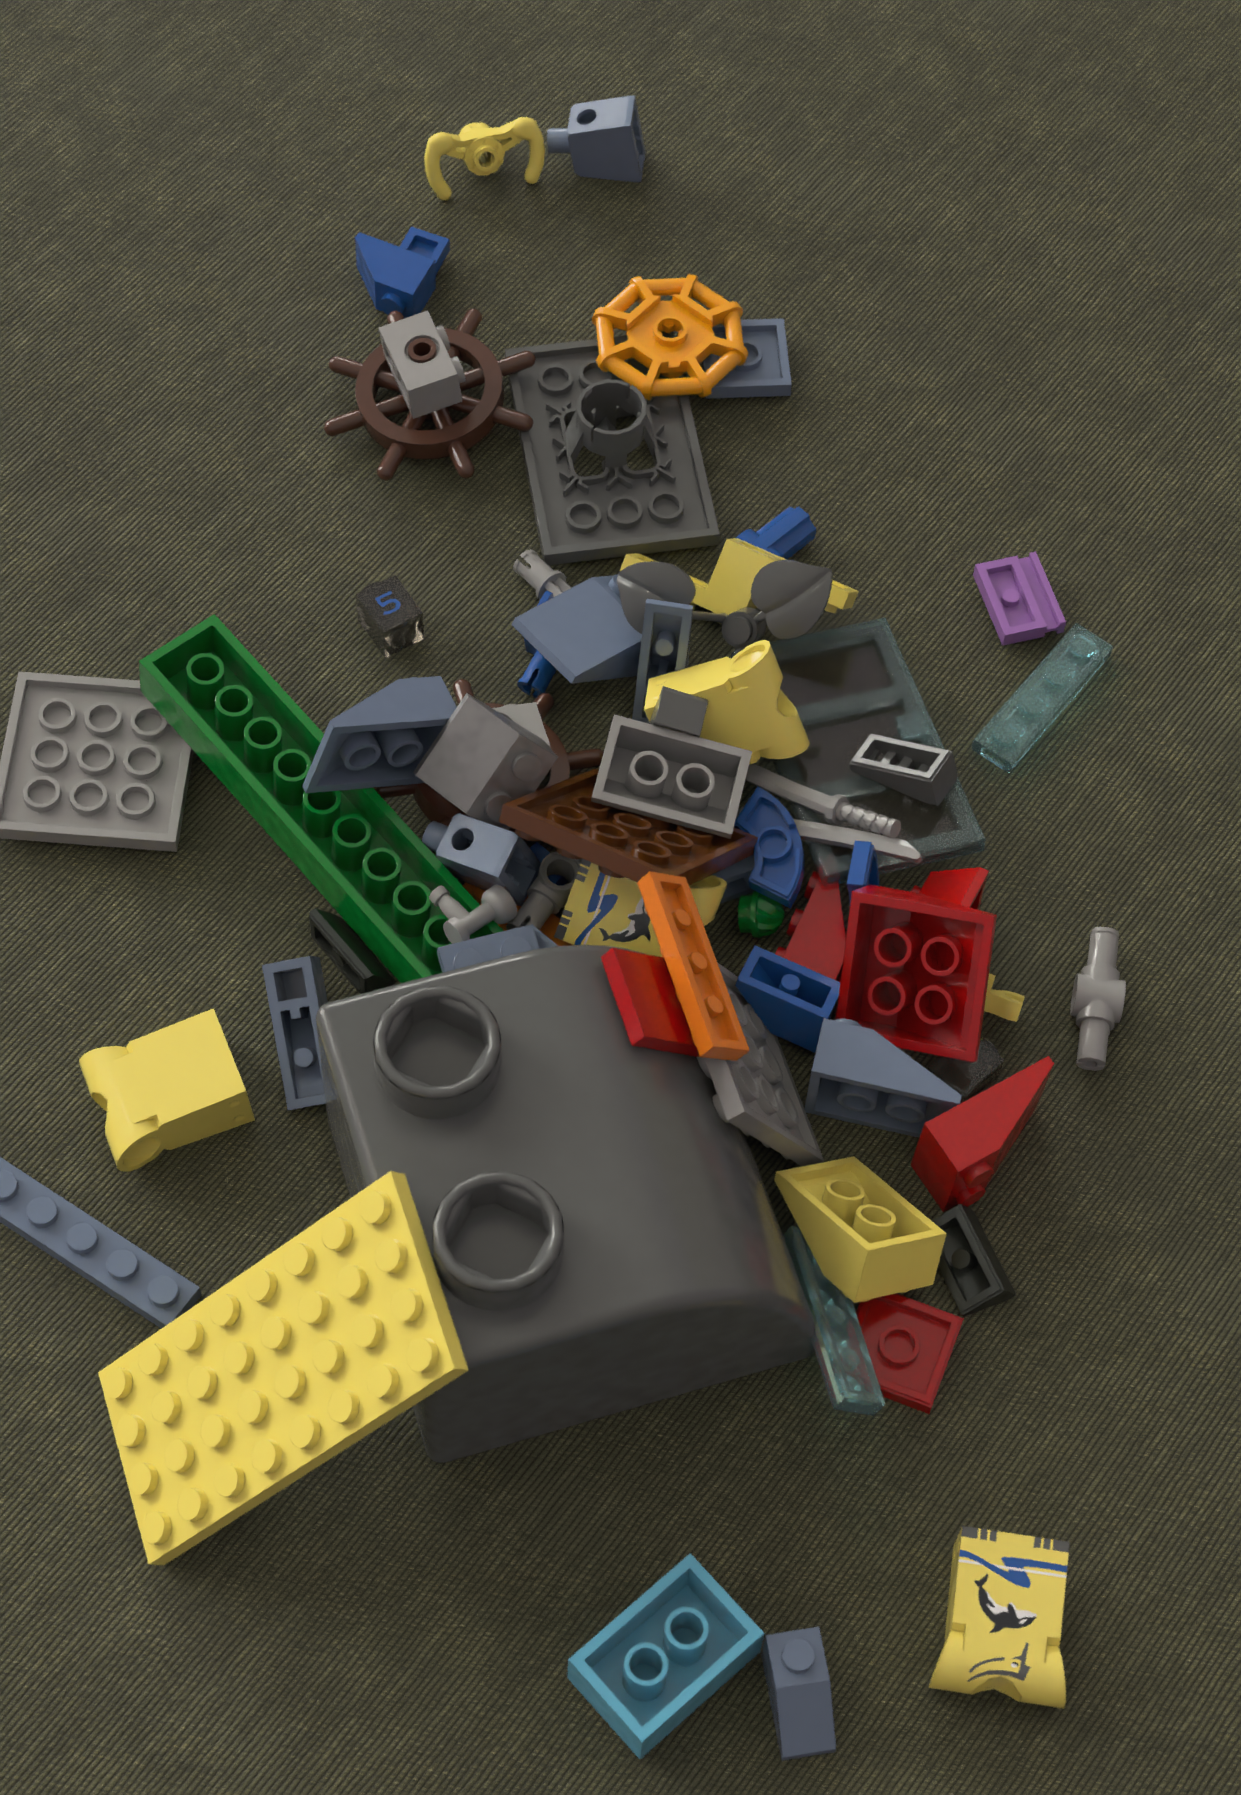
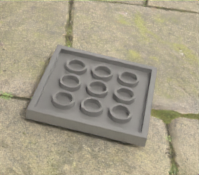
[0,671,194,852]
[697,962,824,1166]

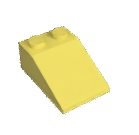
[774,1156,947,1303]

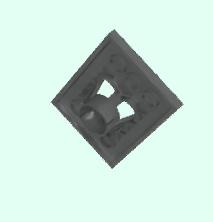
[505,331,720,565]

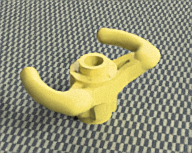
[424,117,545,201]

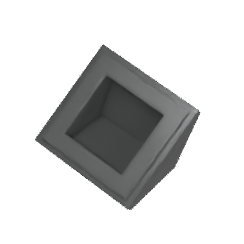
[649,686,708,737]

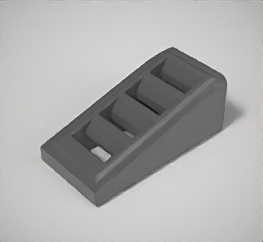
[849,734,958,806]

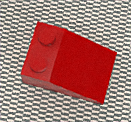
[911,1056,1054,1212]

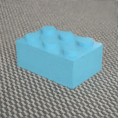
[567,1553,764,1759]

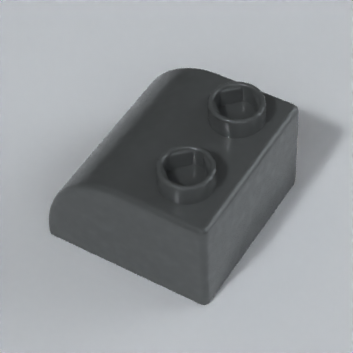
[316,945,817,1463]

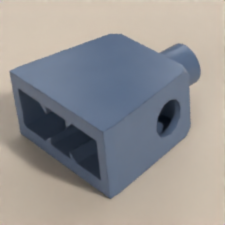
[547,96,646,182]
[422,813,541,906]

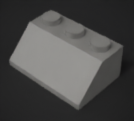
[591,714,752,839]

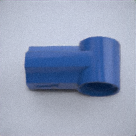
[736,506,816,559]

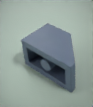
[761,1627,836,1761]

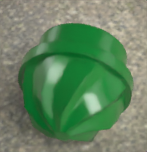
[738,891,785,938]

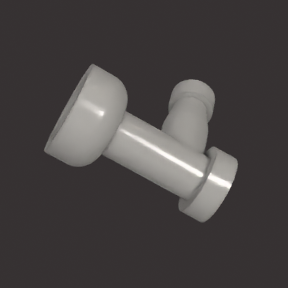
[429,884,517,944]

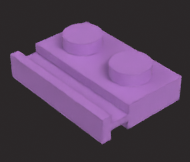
[973,552,1066,646]

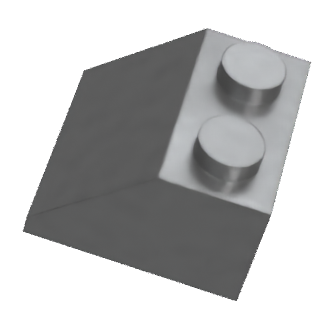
[413,693,558,830]

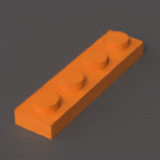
[637,871,750,1061]

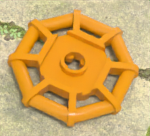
[592,274,748,401]

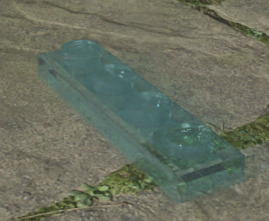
[971,623,1113,773]
[783,1226,886,1416]

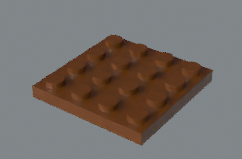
[499,768,758,885]

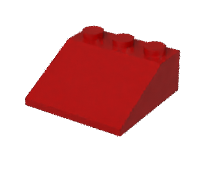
[836,885,997,1063]

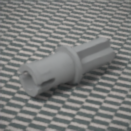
[513,549,572,600]

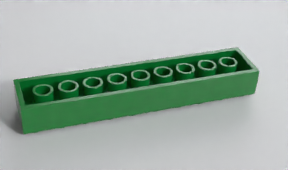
[139,614,503,983]

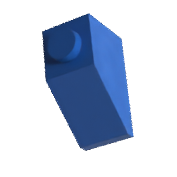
[355,232,436,318]
[735,946,840,1053]

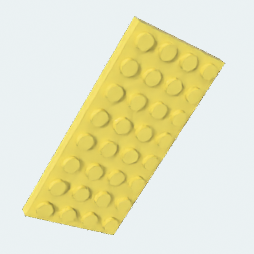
[98,1171,469,1565]

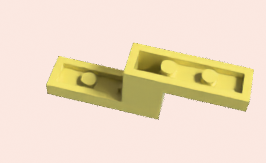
[620,538,859,624]

